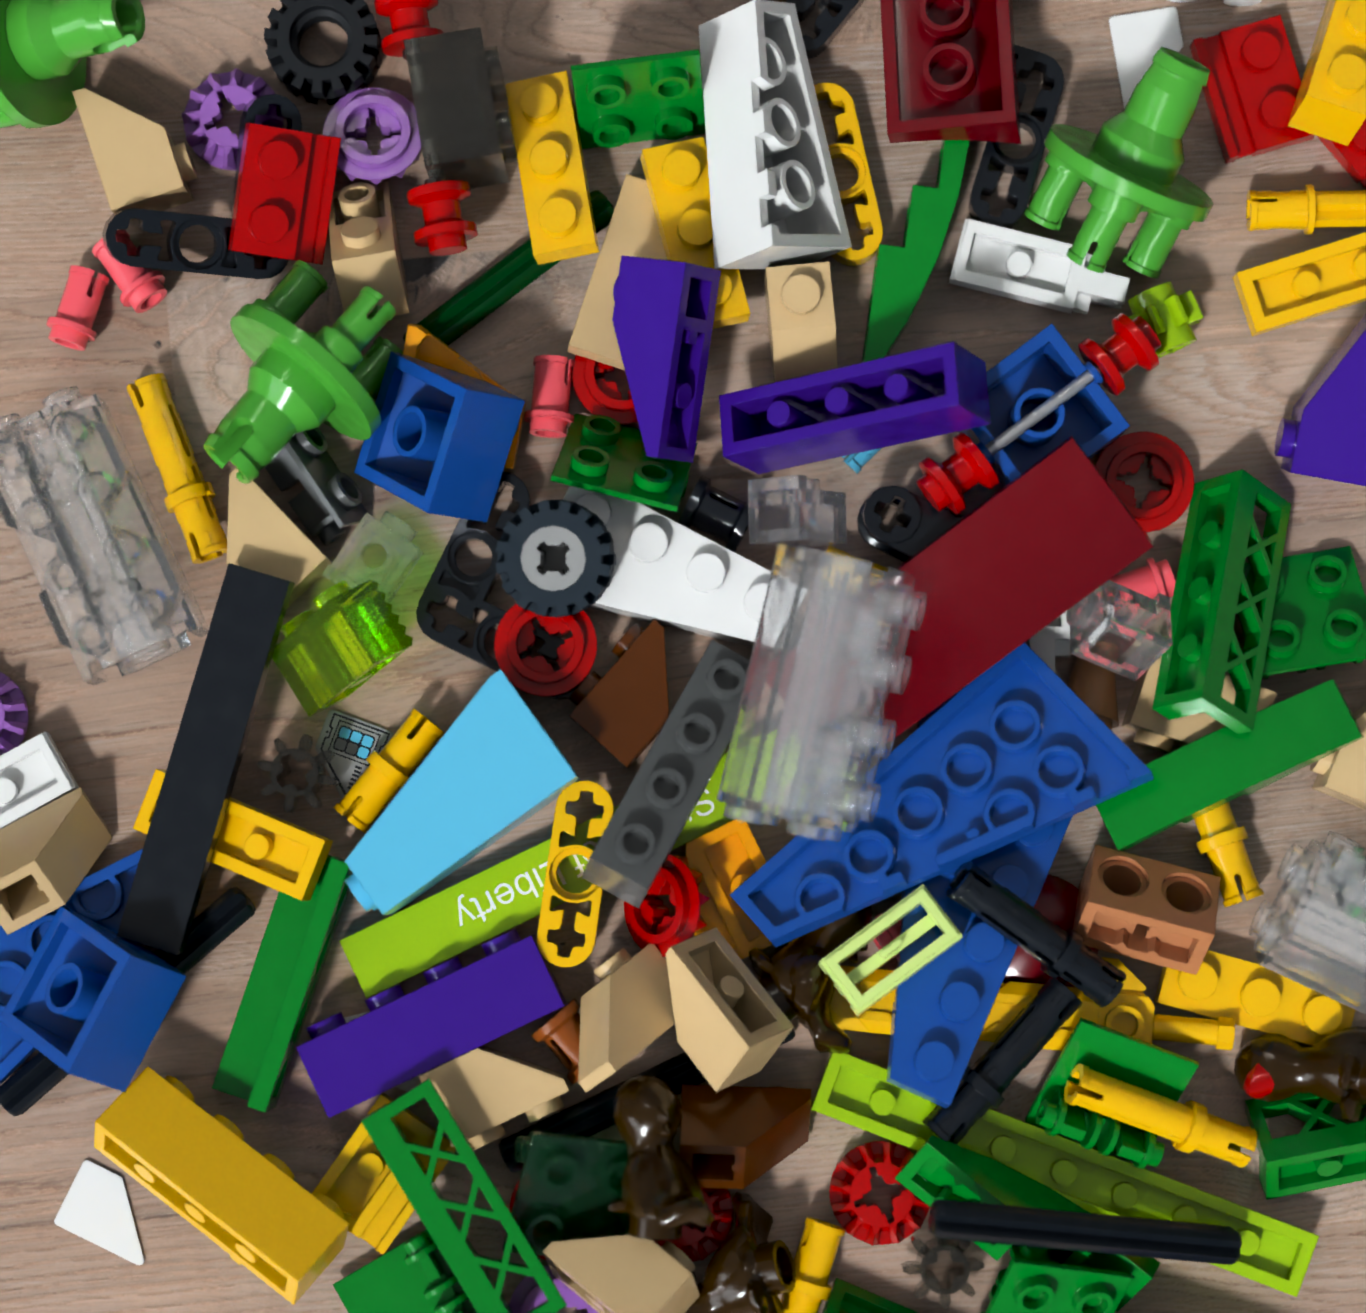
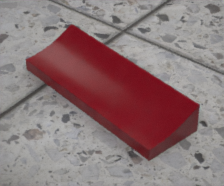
[880,0,1021,144]
[764,436,1153,780]

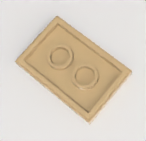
[567,174,667,371]

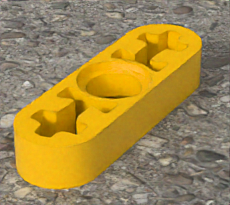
[814,82,883,266]
[537,781,614,967]

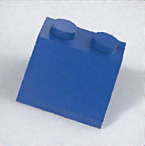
[354,351,525,522]
[0,906,187,1092]

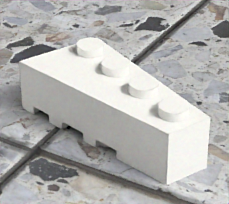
[699,0,852,269]
[541,486,807,653]

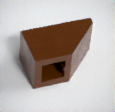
[569,619,669,769]
[680,1084,811,1189]

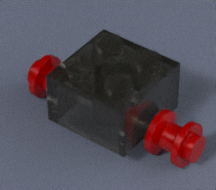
[374,0,518,256]

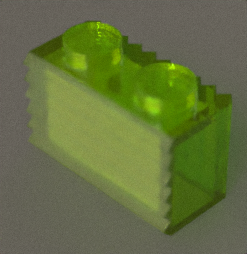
[272,580,413,717]

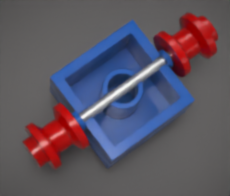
[916,313,1161,515]

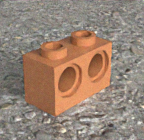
[1073,844,1221,975]

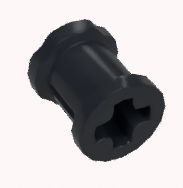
[678,475,759,552]

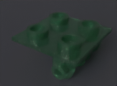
[502,1131,630,1256]

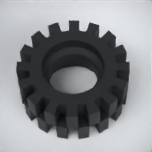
[264,0,382,105]

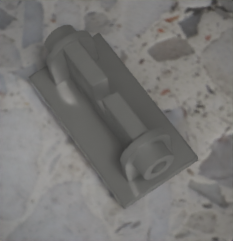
[265,428,371,546]

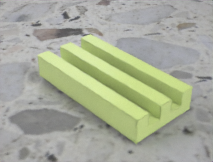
[818,884,963,1017]

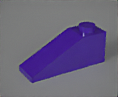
[612,255,721,463]
[1275,314,1366,486]

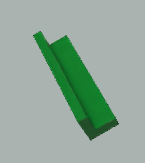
[1152,469,1291,734]
[212,854,353,1113]
[361,1078,567,1313]
[1245,1093,1366,1200]

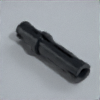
[946,862,1126,1007]
[922,977,1083,1145]

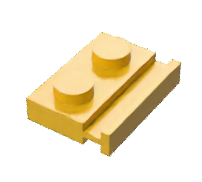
[312,1092,456,1255]

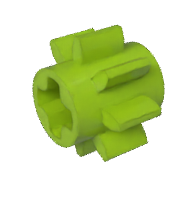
[1127,281,1204,358]

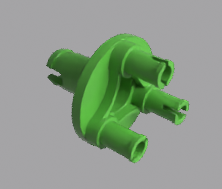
[0,0,145,129]
[1024,47,1214,279]
[203,260,403,484]

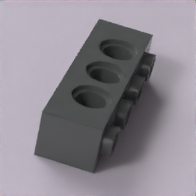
[582,640,769,909]

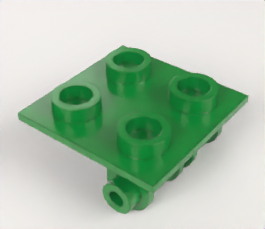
[571,49,706,149]
[550,413,697,512]
[1237,546,1366,680]
[1025,1018,1199,1169]
[333,1229,477,1313]
[981,1245,1133,1313]

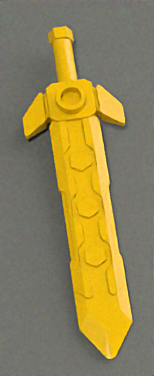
[830,957,1235,1051]

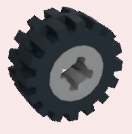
[495,500,616,617]

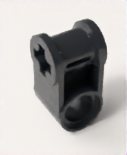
[857,486,965,563]

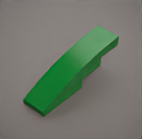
[862,140,970,362]
[1096,679,1364,851]
[894,1135,1160,1312]

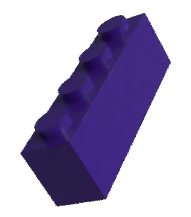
[719,341,991,474]
[296,929,567,1118]

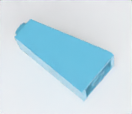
[345,669,581,915]

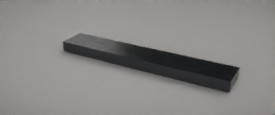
[117,563,295,955]

